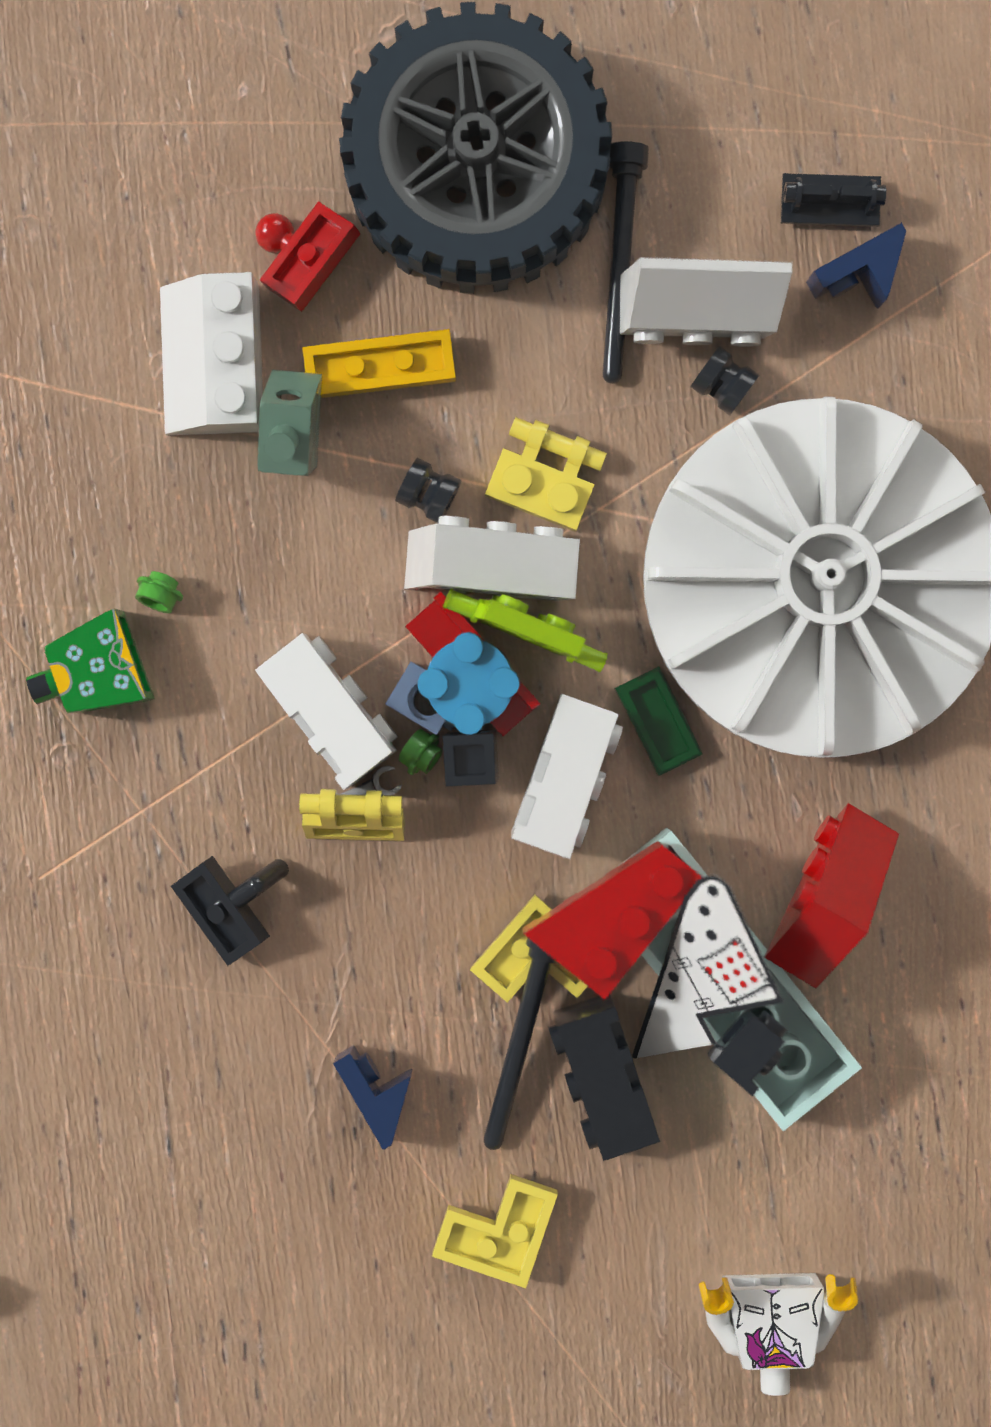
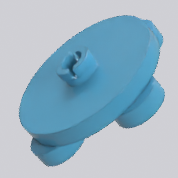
[418,632,520,735]

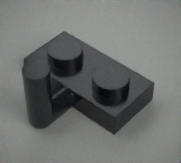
[171,856,289,966]

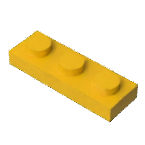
[302,329,456,398]

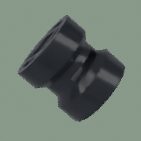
[690,346,760,416]
[395,458,462,524]

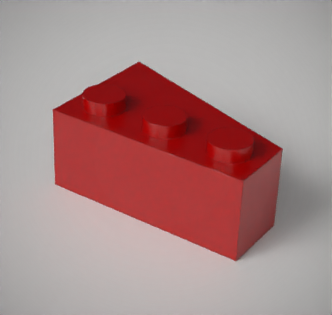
[764,803,899,989]
[523,841,702,1000]

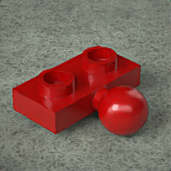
[255,201,361,312]

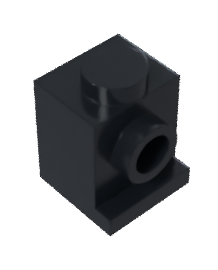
[707,1009,788,1096]

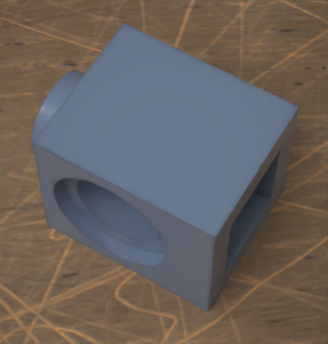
[385,662,455,735]

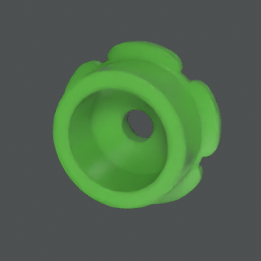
[135,571,183,613]
[398,729,443,775]

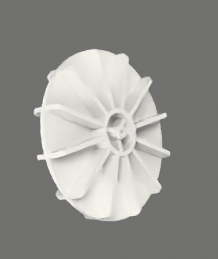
[643,397,991,758]

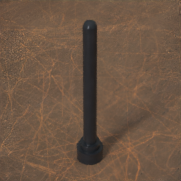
[603,141,649,384]
[483,937,557,1150]

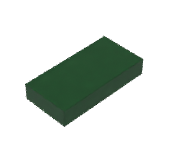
[614,666,703,776]

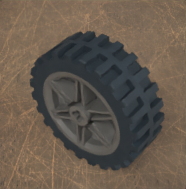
[339,1,612,294]

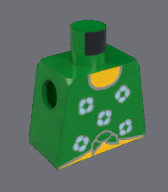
[26,609,155,713]

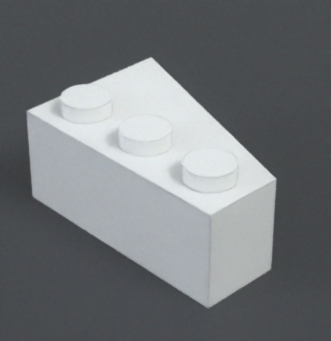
[404,516,580,601]
[255,633,398,790]
[511,694,623,859]

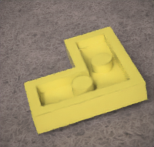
[470,894,588,1003]
[432,1174,558,1289]

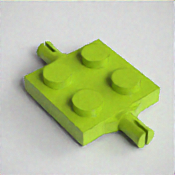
[443,588,608,673]

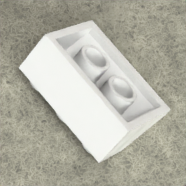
[620,258,792,347]
[160,272,263,436]

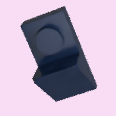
[806,223,907,309]
[333,1045,413,1150]

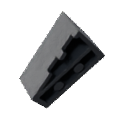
[548,994,660,1161]

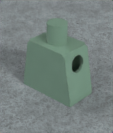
[257,369,322,476]

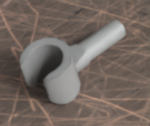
[338,766,402,796]

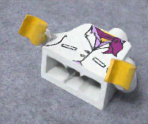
[699,1273,858,1396]

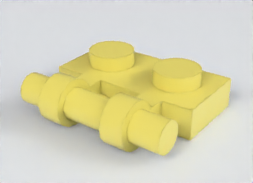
[485,417,607,532]
[299,789,405,841]

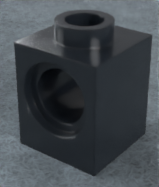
[443,730,499,787]

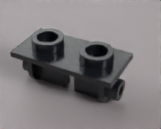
[781,173,886,227]

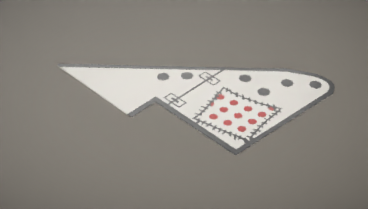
[632,875,784,1059]

